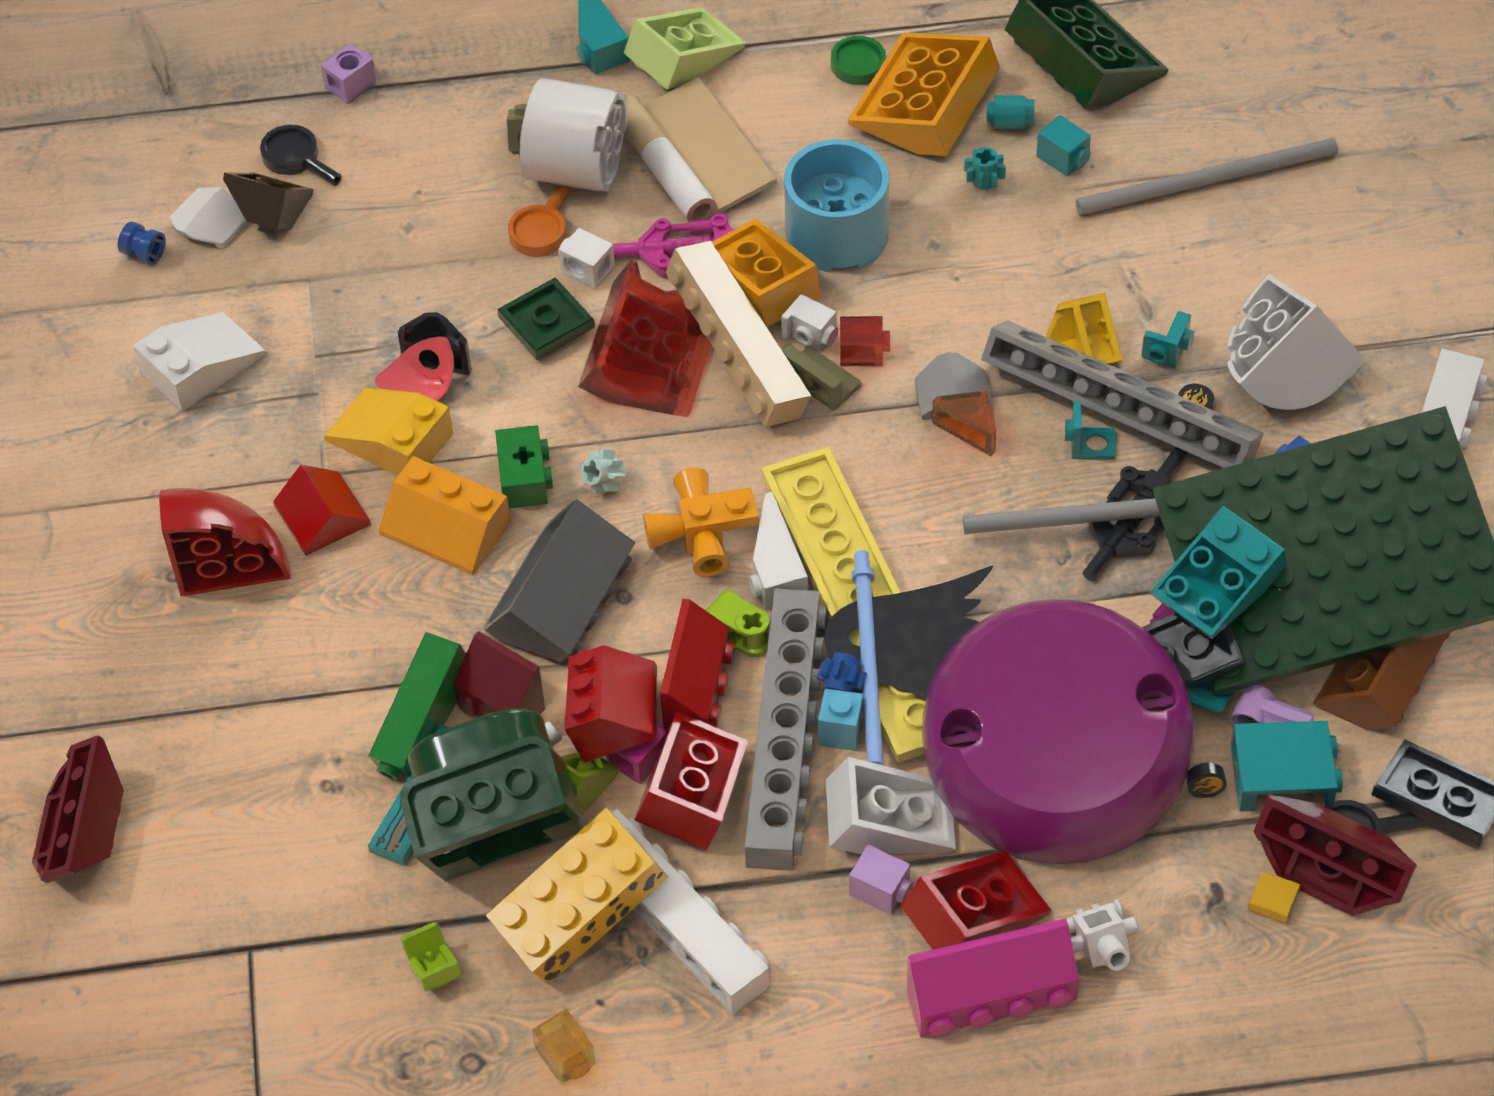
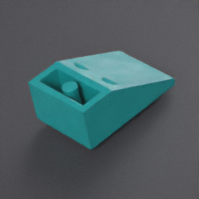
[1150,506,1287,639]

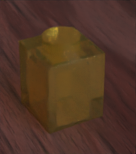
[532,1009,596,1085]

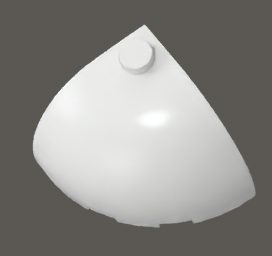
[1227,274,1366,410]

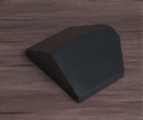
[397,312,472,376]

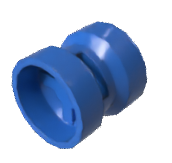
[117,221,166,265]

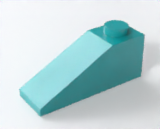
[576,0,630,75]

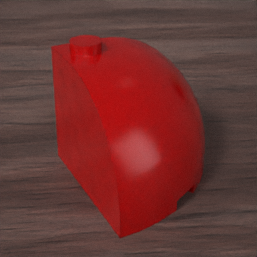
[159,488,291,597]

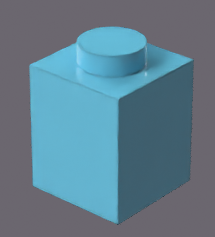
[818,688,863,751]

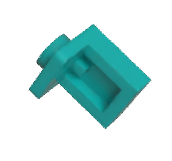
[1141,311,1195,368]

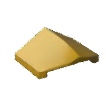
[1046,292,1123,364]

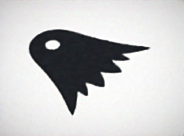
[824,566,993,699]

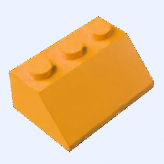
[379,456,511,575]

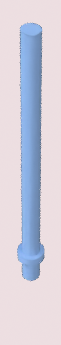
[852,550,883,765]

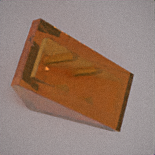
[932,390,996,457]

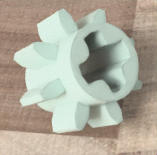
[581,449,626,494]

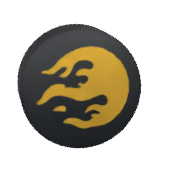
[1178,384,1214,410]
[1186,762,1227,798]

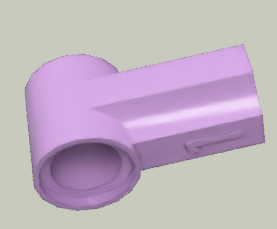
[1230,685,1314,727]

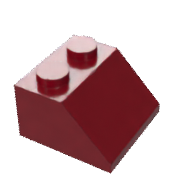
[454,631,545,717]

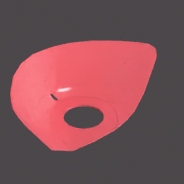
[374,337,454,401]

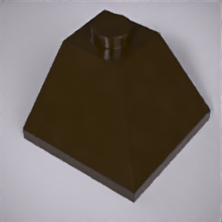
[223,172,313,235]

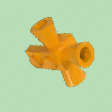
[643,467,759,577]

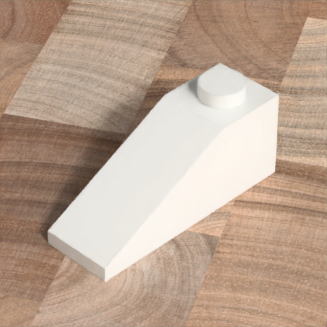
[749,492,808,610]

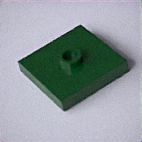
[497,277,595,360]

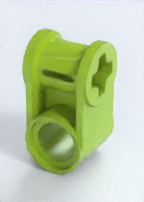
[706,590,770,657]

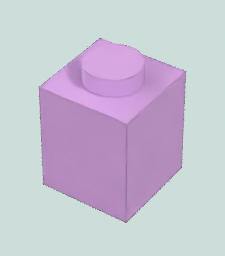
[849,845,914,915]

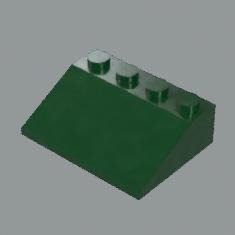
[1004,0,1169,108]

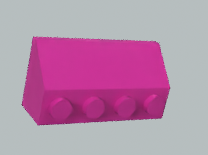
[907,918,1079,1038]

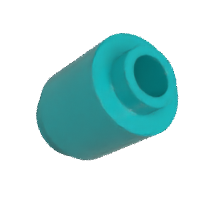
[987,95,1035,129]

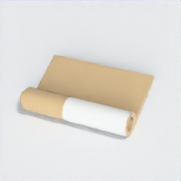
[623,76,777,222]

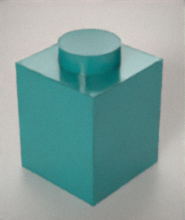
[1036,115,1091,176]

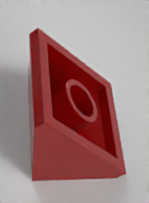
[273,464,371,556]

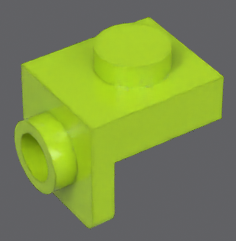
[401,922,462,992]

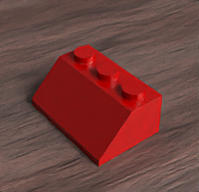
[660,599,736,733]
[564,645,657,763]

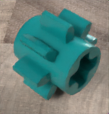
[964,147,1006,189]

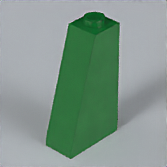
[368,632,466,780]

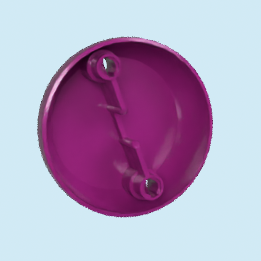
[922,599,1194,864]

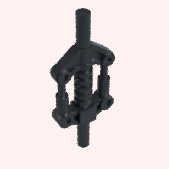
[1082,447,1188,581]

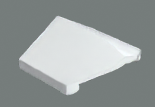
[170,187,248,248]

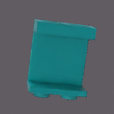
[1230,720,1343,811]

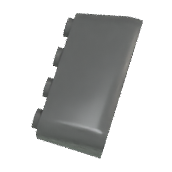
[484,499,636,662]

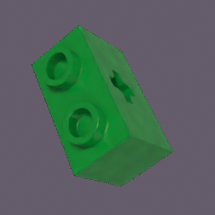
[495,425,553,508]

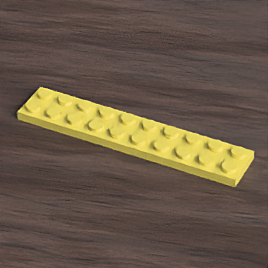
[761,447,926,763]

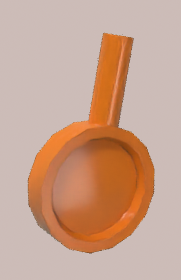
[508,185,572,257]

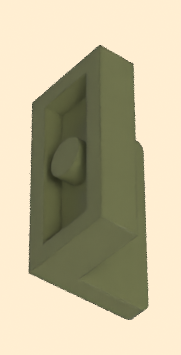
[782,344,860,411]

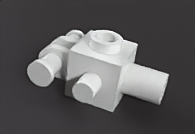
[1055,899,1139,971]

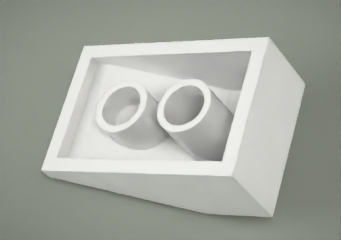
[133,312,266,412]
[826,757,956,855]

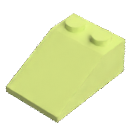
[623,7,746,90]

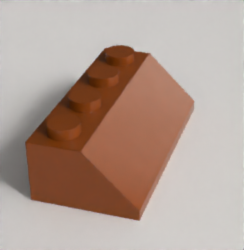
[1313,632,1451,730]

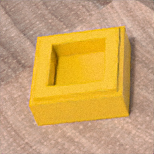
[1248,871,1300,923]

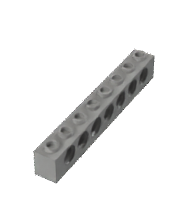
[981,320,1264,468]
[745,588,827,871]

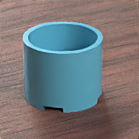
[784,139,889,273]

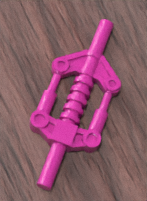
[613,213,734,277]

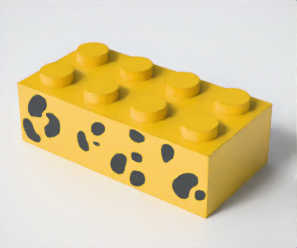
[486,807,669,985]

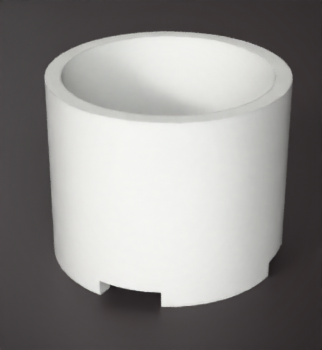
[520,78,628,192]

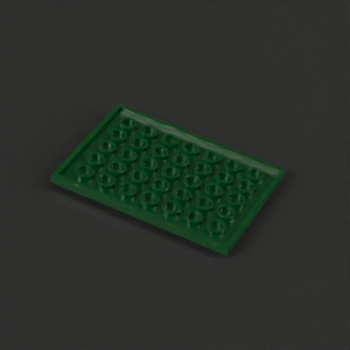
[1152,406,1494,696]

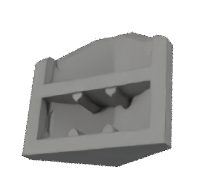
[915,352,993,420]

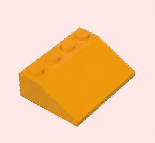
[847,32,1000,156]

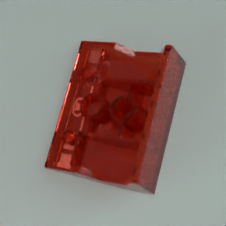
[578,260,711,417]

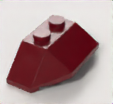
[32,735,124,883]
[1253,795,1417,915]

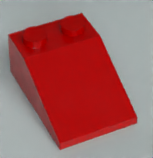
[634,711,748,851]
[900,851,1051,950]

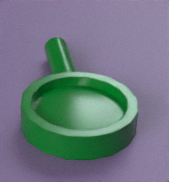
[831,36,887,85]

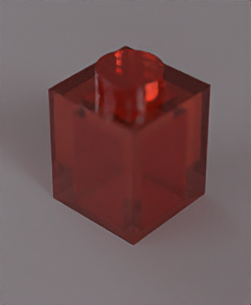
[840,316,890,366]

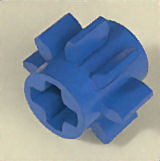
[817,652,867,693]

